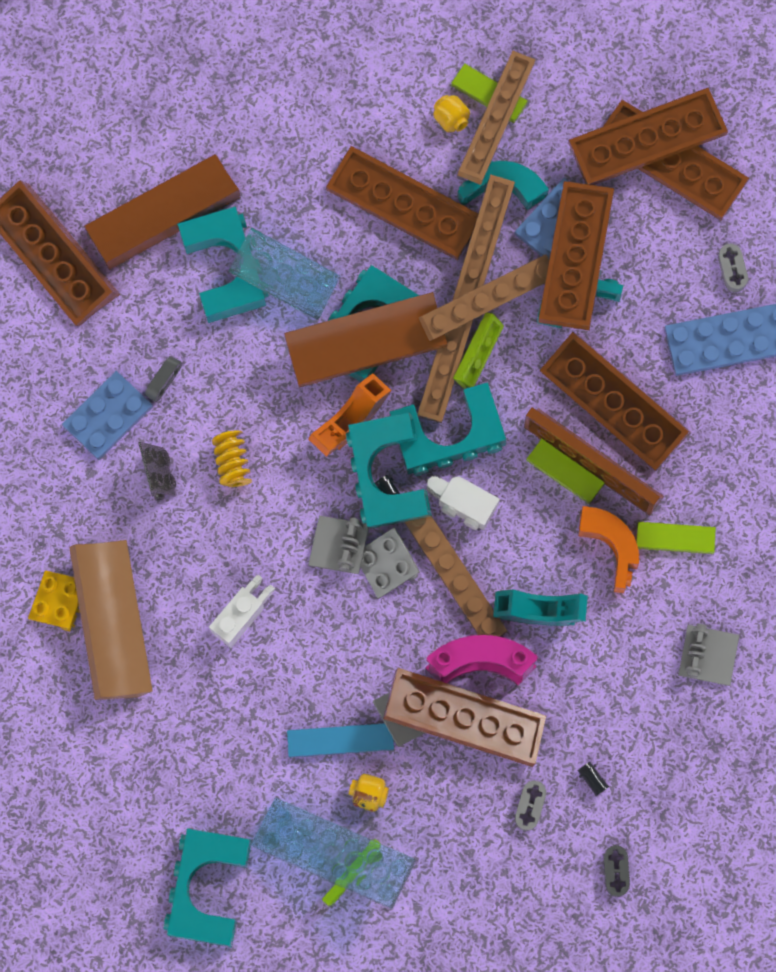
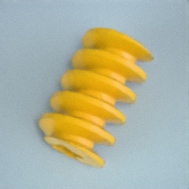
[212,430,252,487]

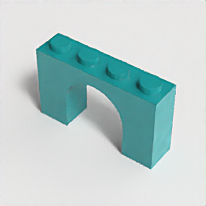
[178,206,269,323]
[328,265,420,382]
[389,382,507,476]
[346,412,432,528]
[164,828,252,948]

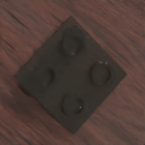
[138,442,177,501]

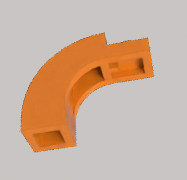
[308,373,391,457]
[578,506,639,593]

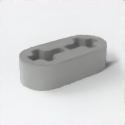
[718,244,748,292]
[515,781,546,831]

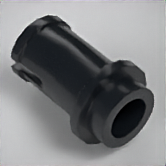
[375,475,400,495]
[577,761,609,797]

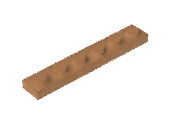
[457,51,536,185]
[419,254,549,341]
[404,516,507,637]

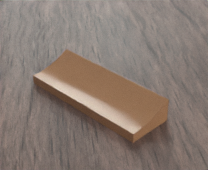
[69,540,153,700]

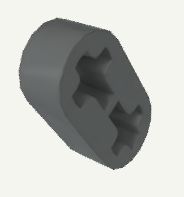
[145,356,182,402]
[603,845,630,897]

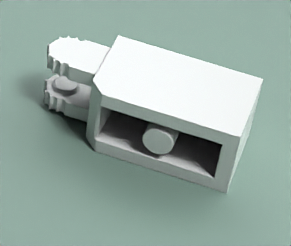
[427,476,500,530]
[209,575,275,648]

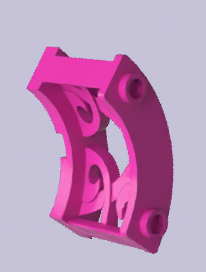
[425,635,538,686]

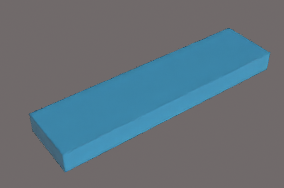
[287,723,394,758]

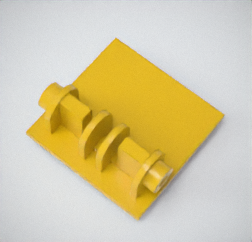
[28,570,80,632]

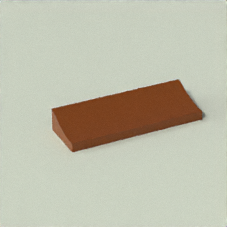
[84,154,241,270]
[0,180,121,326]
[284,292,447,388]
[539,332,691,471]
[524,407,664,516]

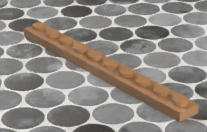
[417,175,515,424]

